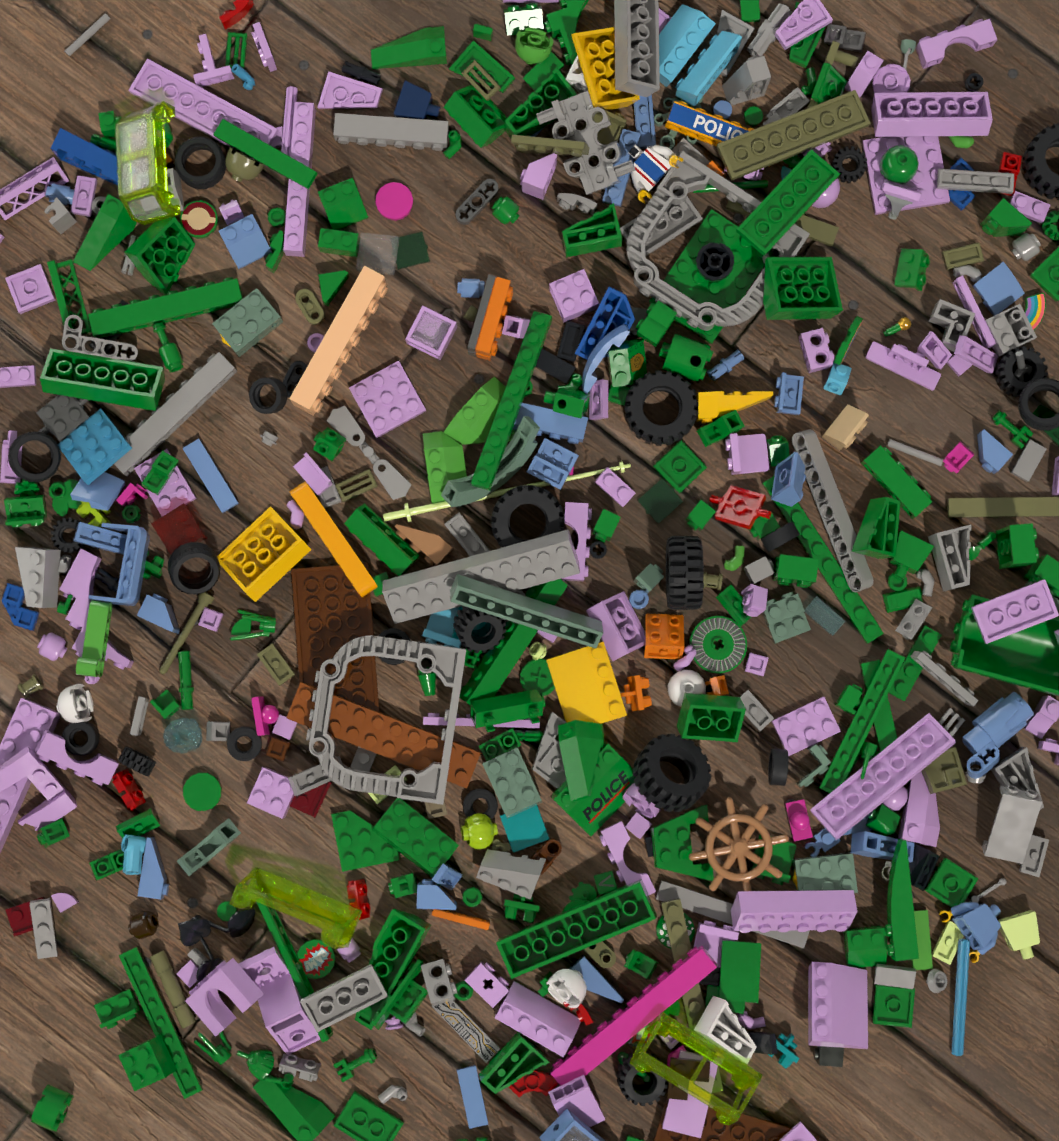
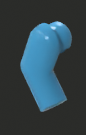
[231,64,255,90]

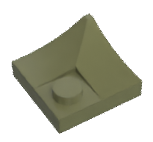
[921,747,967,794]

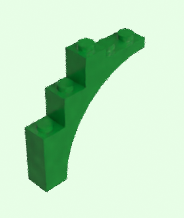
[544,0,589,67]

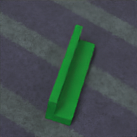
[47,259,92,338]

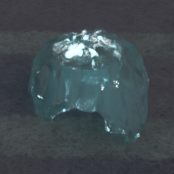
[163,718,203,754]

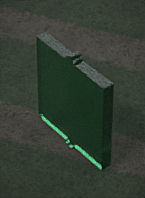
[390,232,430,270]
[637,479,683,524]

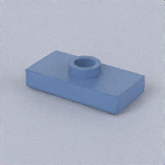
[432,864,463,890]

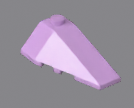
[898,772,940,847]

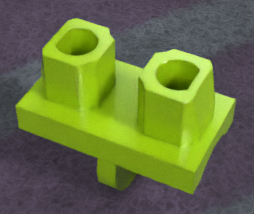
[76,501,112,528]

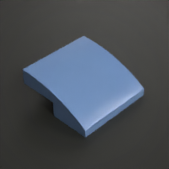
[973,262,1025,316]
[527,438,579,490]
[70,472,125,511]

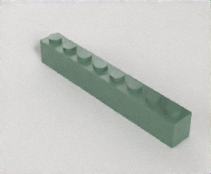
[450,574,604,649]

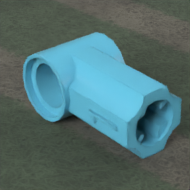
[121,834,146,875]

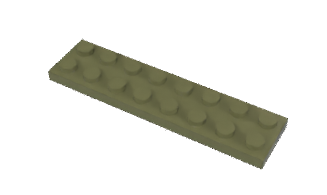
[716,90,871,181]

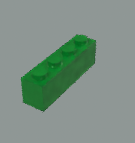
[861,445,932,519]
[344,503,420,576]

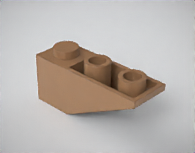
[395,524,453,566]

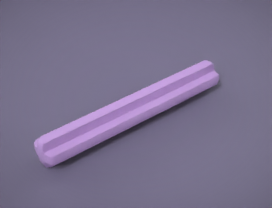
[281,86,298,157]

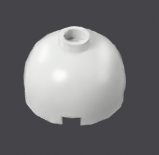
[668,670,706,707]
[57,684,94,723]
[547,969,587,1008]

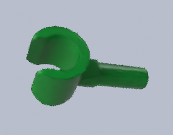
[57,594,73,615]
[265,1073,294,1089]

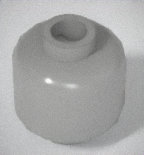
[1011,233,1041,261]

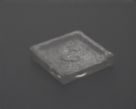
[356,233,399,275]

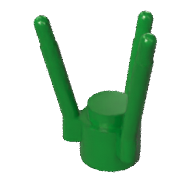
[230,609,276,641]
[845,742,879,781]
[194,1031,232,1065]

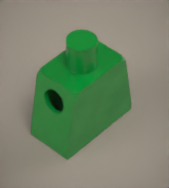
[544,388,590,419]
[889,531,934,580]

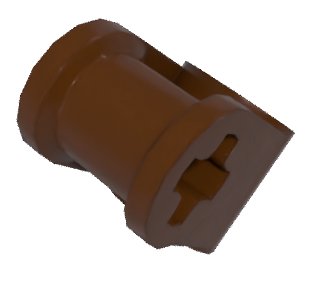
[530,838,562,875]

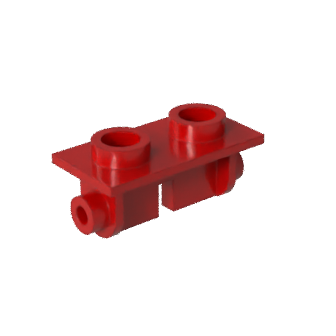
[112,769,146,811]
[346,878,371,920]

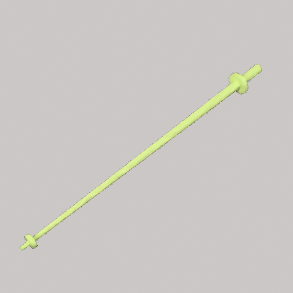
[383,461,631,522]

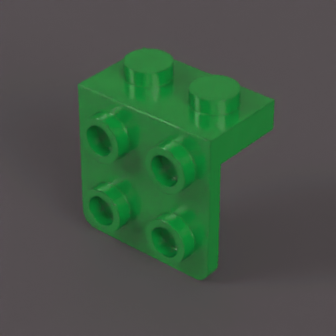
[749,835,796,885]

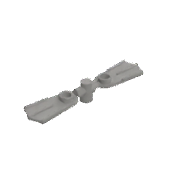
[327,406,411,500]

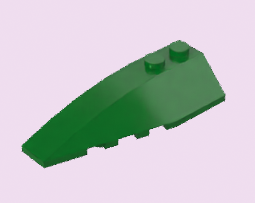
[885,838,919,961]
[355,908,431,1030]

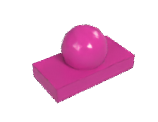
[251,696,279,736]
[785,799,813,841]

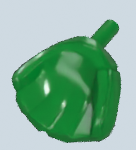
[236,1050,274,1080]

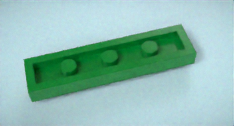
[888,625,942,702]

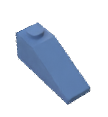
[850,831,914,863]
[137,837,169,900]
[569,955,624,1003]

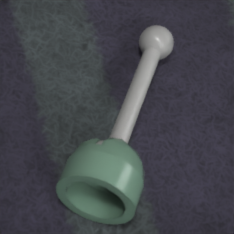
[901,39,916,70]

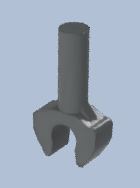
[1013,351,1033,382]

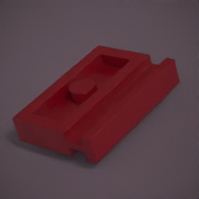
[290,781,332,818]
[5,897,45,937]

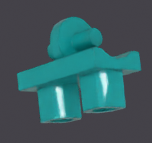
[767,1033,800,1069]

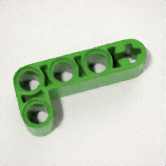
[76,600,112,678]

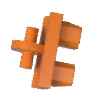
[620,675,652,711]

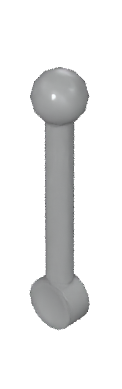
[971,878,1007,903]

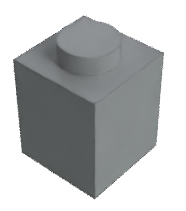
[743,556,775,584]

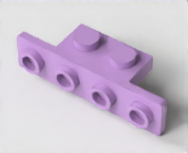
[865,342,941,391]

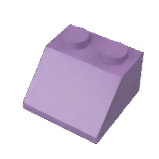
[520,153,557,200]

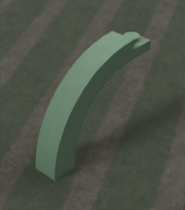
[441,416,540,507]

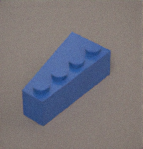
[51,128,137,190]

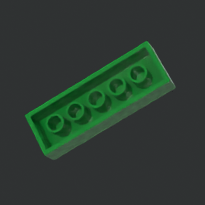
[40,348,165,411]

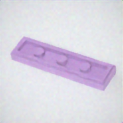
[952,275,996,349]

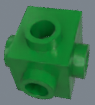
[313,427,346,461]

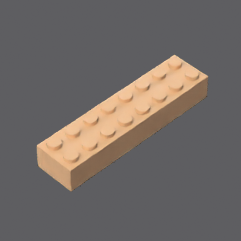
[289,266,388,416]

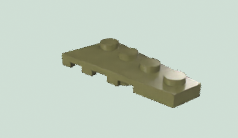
[511,135,590,157]

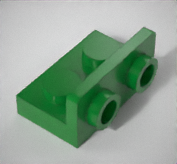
[94,988,140,1030]

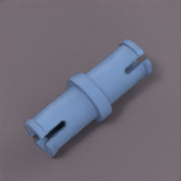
[707,350,744,381]

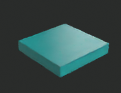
[500,805,549,852]

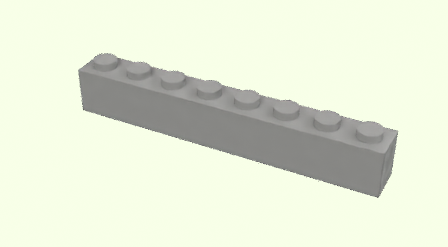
[114,352,237,476]

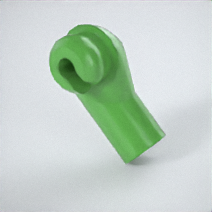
[948,136,974,148]

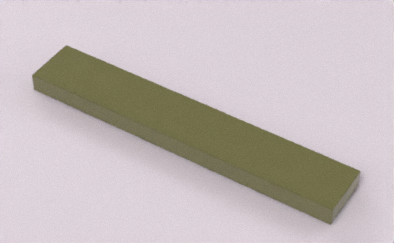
[726,198,839,246]
[947,497,1059,518]

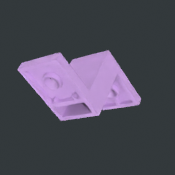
[239,947,320,1055]

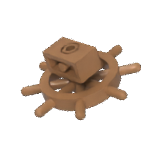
[689,797,789,891]

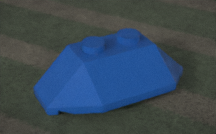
[575,286,635,360]

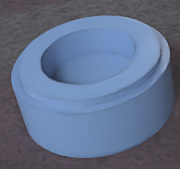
[713,100,732,120]
[629,590,649,609]

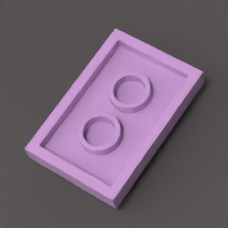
[134,449,197,518]
[771,697,841,756]

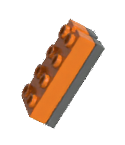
[467,274,513,361]

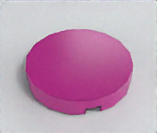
[375,182,413,221]

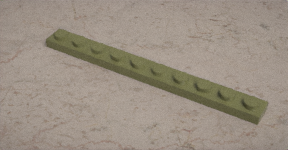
[661,898,724,1094]

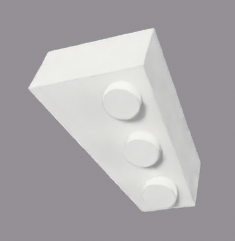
[694,996,757,1064]

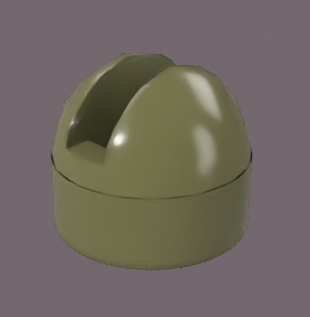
[463,305,478,322]

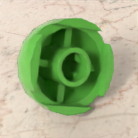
[515,28,554,64]

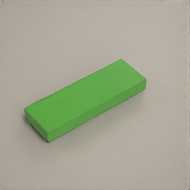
[911,909,933,970]

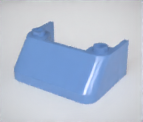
[89,523,150,606]

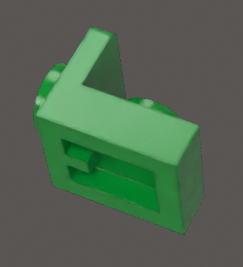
[766,435,789,467]
[37,819,70,848]

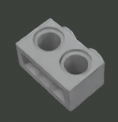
[421,959,458,1006]

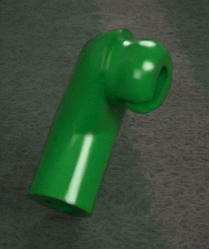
[443,130,461,159]
[558,374,582,390]

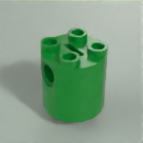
[659,334,713,382]

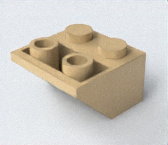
[822,405,869,451]

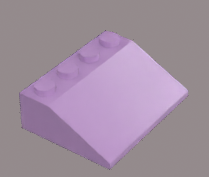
[808,962,868,1049]

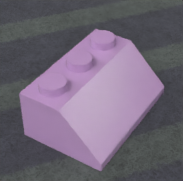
[586,591,645,661]

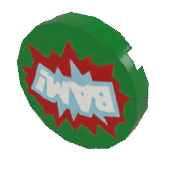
[297,939,336,979]

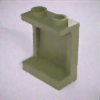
[581,109,627,162]

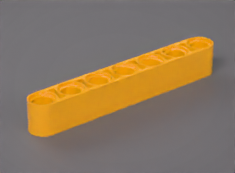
[289,481,378,598]

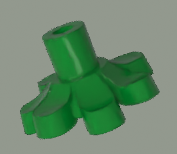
[14,479,40,497]

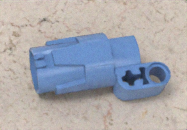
[963,692,1034,779]

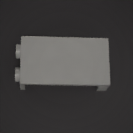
[982,785,1042,864]

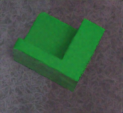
[150,690,181,719]

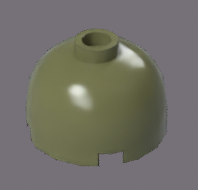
[225,147,264,182]

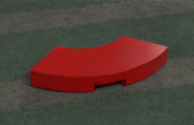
[508,1070,559,1097]

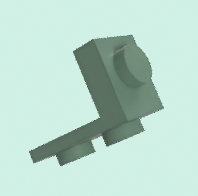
[796,744,831,787]

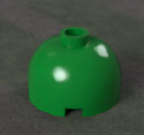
[879,145,919,184]

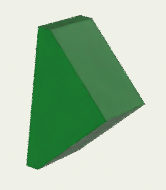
[318,270,350,307]

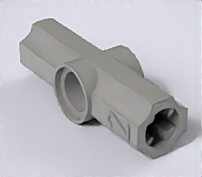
[747,3,792,57]

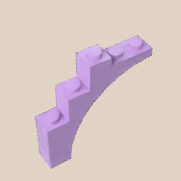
[59,549,134,670]

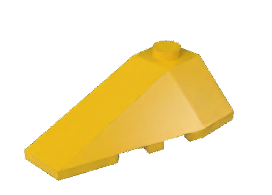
[696,391,773,424]

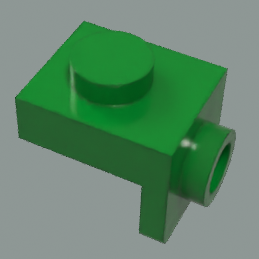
[624,949,659,980]

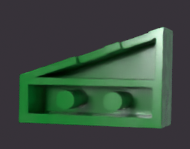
[562,203,622,258]

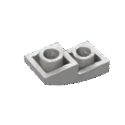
[557,193,597,215]

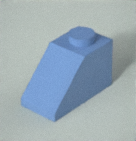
[977,429,1013,474]

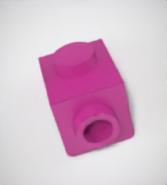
[943,441,974,474]

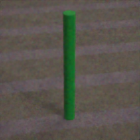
[692,180,768,193]

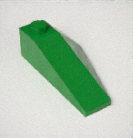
[73,194,142,271]
[558,720,604,802]

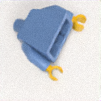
[938,902,1001,963]

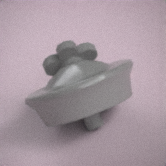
[926,969,947,993]

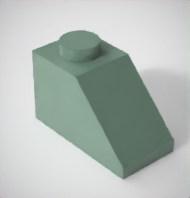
[633,563,664,594]

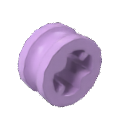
[385,1017,403,1030]

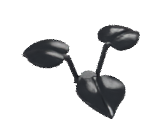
[178,907,255,983]

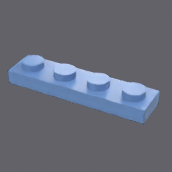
[602,129,641,207]

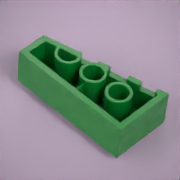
[505,67,577,139]

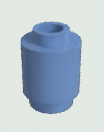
[46,183,75,206]
[457,278,485,298]

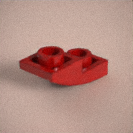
[219,0,254,30]
[998,152,1022,196]
[564,1002,593,1025]

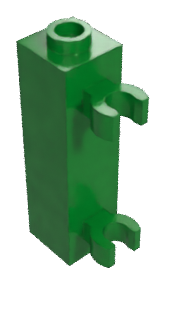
[470,689,545,732]

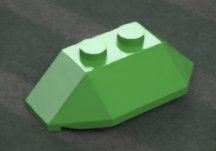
[443,377,506,445]
[423,431,467,504]

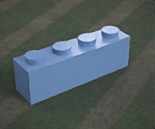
[513,403,588,444]

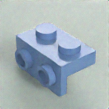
[774,372,804,415]

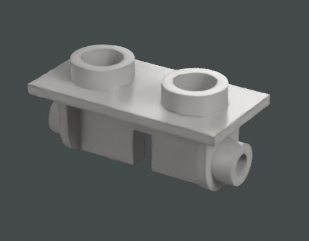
[895,599,932,640]
[278,1053,321,1082]

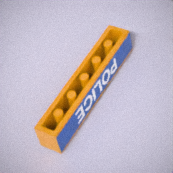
[665,101,771,167]

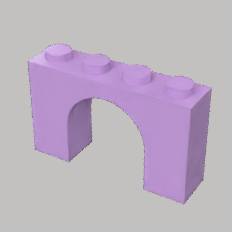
[185,958,264,1037]

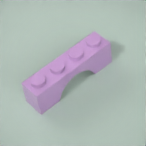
[915,19,997,69]
[561,502,592,581]
[35,730,118,786]
[599,821,656,895]

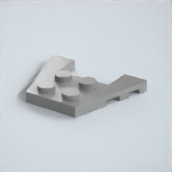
[532,712,567,789]

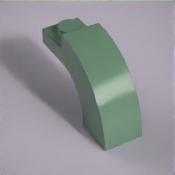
[177,818,241,876]

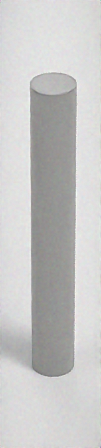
[64,13,110,57]
[887,439,943,466]

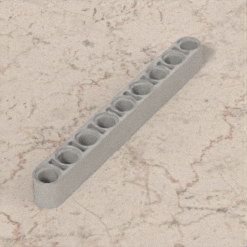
[792,429,874,592]

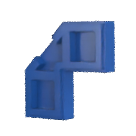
[948,158,975,211]
[2,583,39,631]

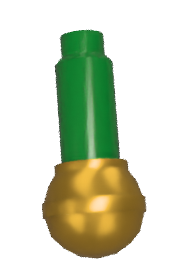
[883,317,911,337]

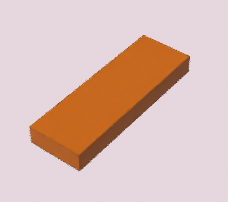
[431,909,490,930]

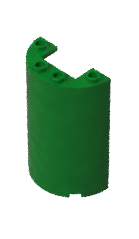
[949,595,1059,696]

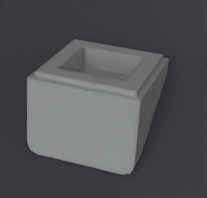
[206,722,230,741]

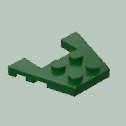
[651,805,714,881]

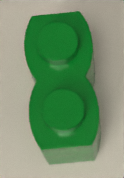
[636,300,677,347]

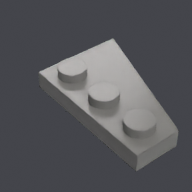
[717,10,754,77]

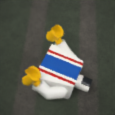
[628,144,683,204]

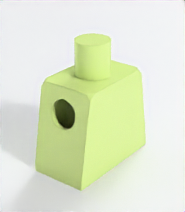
[998,910,1040,959]

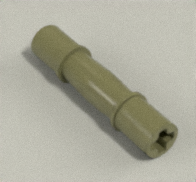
[150,950,196,1029]

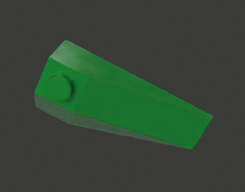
[371,26,447,69]
[253,1074,335,1141]

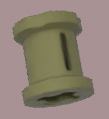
[703,572,723,591]
[18,674,44,699]

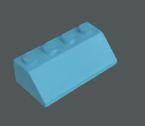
[659,4,716,87]
[675,31,742,108]

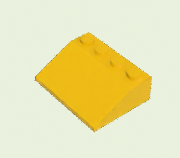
[571,27,640,109]
[217,506,312,602]
[546,641,627,724]

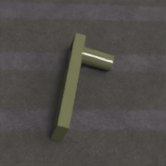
[807,41,859,109]

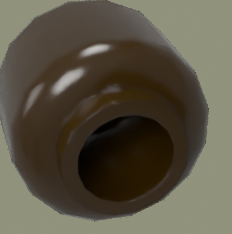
[128,911,159,939]

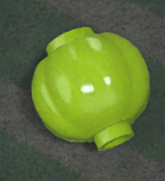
[461,813,498,849]

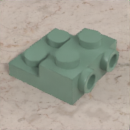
[762,592,811,644]

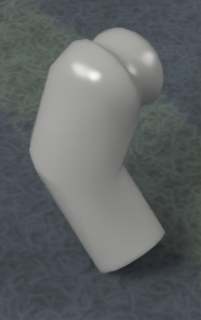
[953,265,982,282]

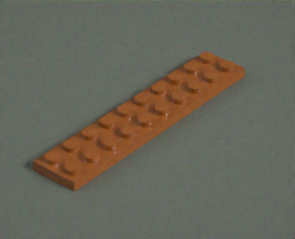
[286,682,481,789]

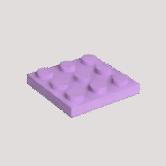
[349,361,426,438]

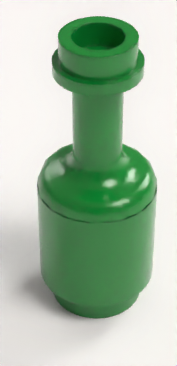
[152,322,184,373]

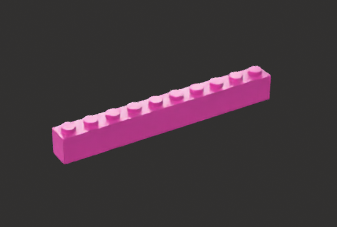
[551,945,717,1086]

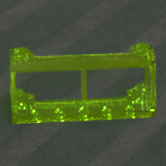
[229,867,363,949]
[630,1013,763,1125]

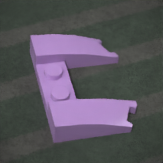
[0,746,77,831]

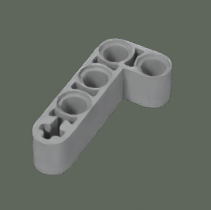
[62,315,138,361]

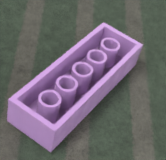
[871,92,993,137]
[731,890,857,933]

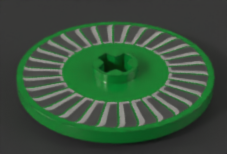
[689,616,747,673]

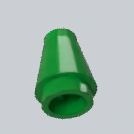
[417,667,436,696]

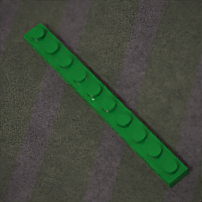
[471,311,553,491]
[762,476,884,644]

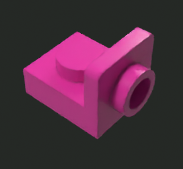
[116,483,148,507]

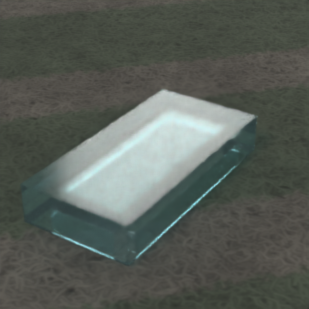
[804,596,846,636]

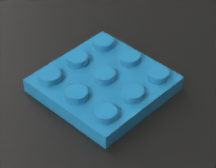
[58,408,132,485]

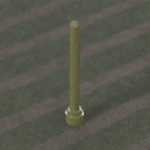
[159,592,214,674]

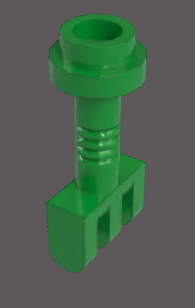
[992,411,1033,449]
[333,1048,378,1082]

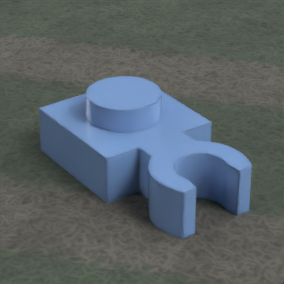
[804,827,841,857]

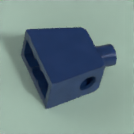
[394,81,441,120]

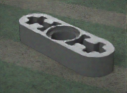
[456,179,498,225]

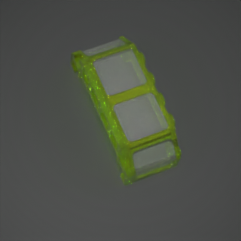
[115,101,181,225]

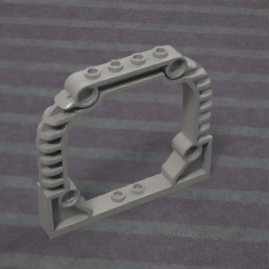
[627,151,810,331]
[306,635,466,805]

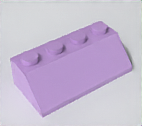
[495,981,581,1057]

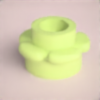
[529,642,547,660]

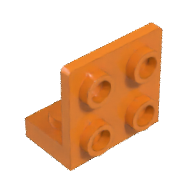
[644,614,684,660]

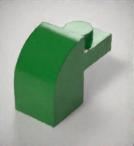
[697,410,745,448]

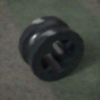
[965,73,983,92]
[590,541,607,559]

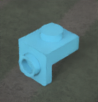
[824,362,852,395]

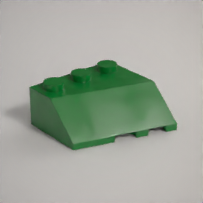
[124,214,195,295]

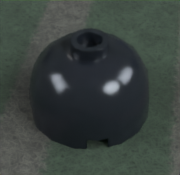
[696,242,734,282]

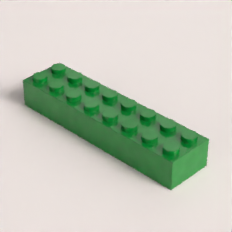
[496,879,657,979]

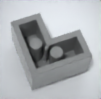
[929,299,976,352]

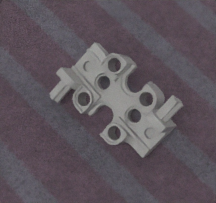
[536,91,636,195]

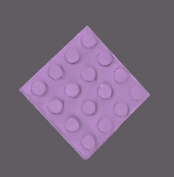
[862,136,950,215]

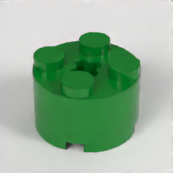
[31,1084,74,1132]

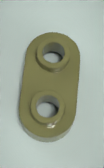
[295,289,325,325]
[583,941,616,968]

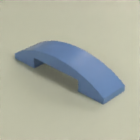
[582,324,630,394]

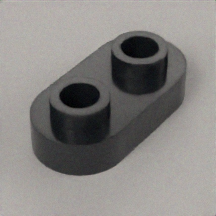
[282,361,307,398]

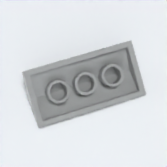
[620,190,703,257]
[300,964,388,1032]

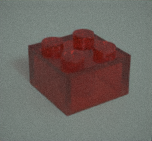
[151,503,208,555]

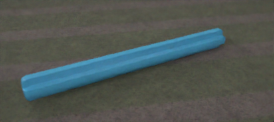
[952,939,970,1056]

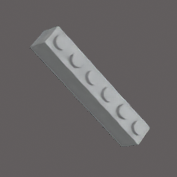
[333,113,449,151]

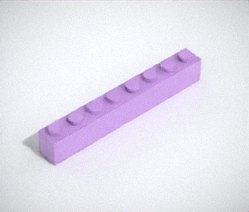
[283,102,316,257]

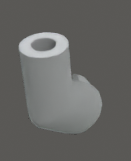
[916,569,934,597]
[405,1012,425,1036]
[378,1085,408,1104]

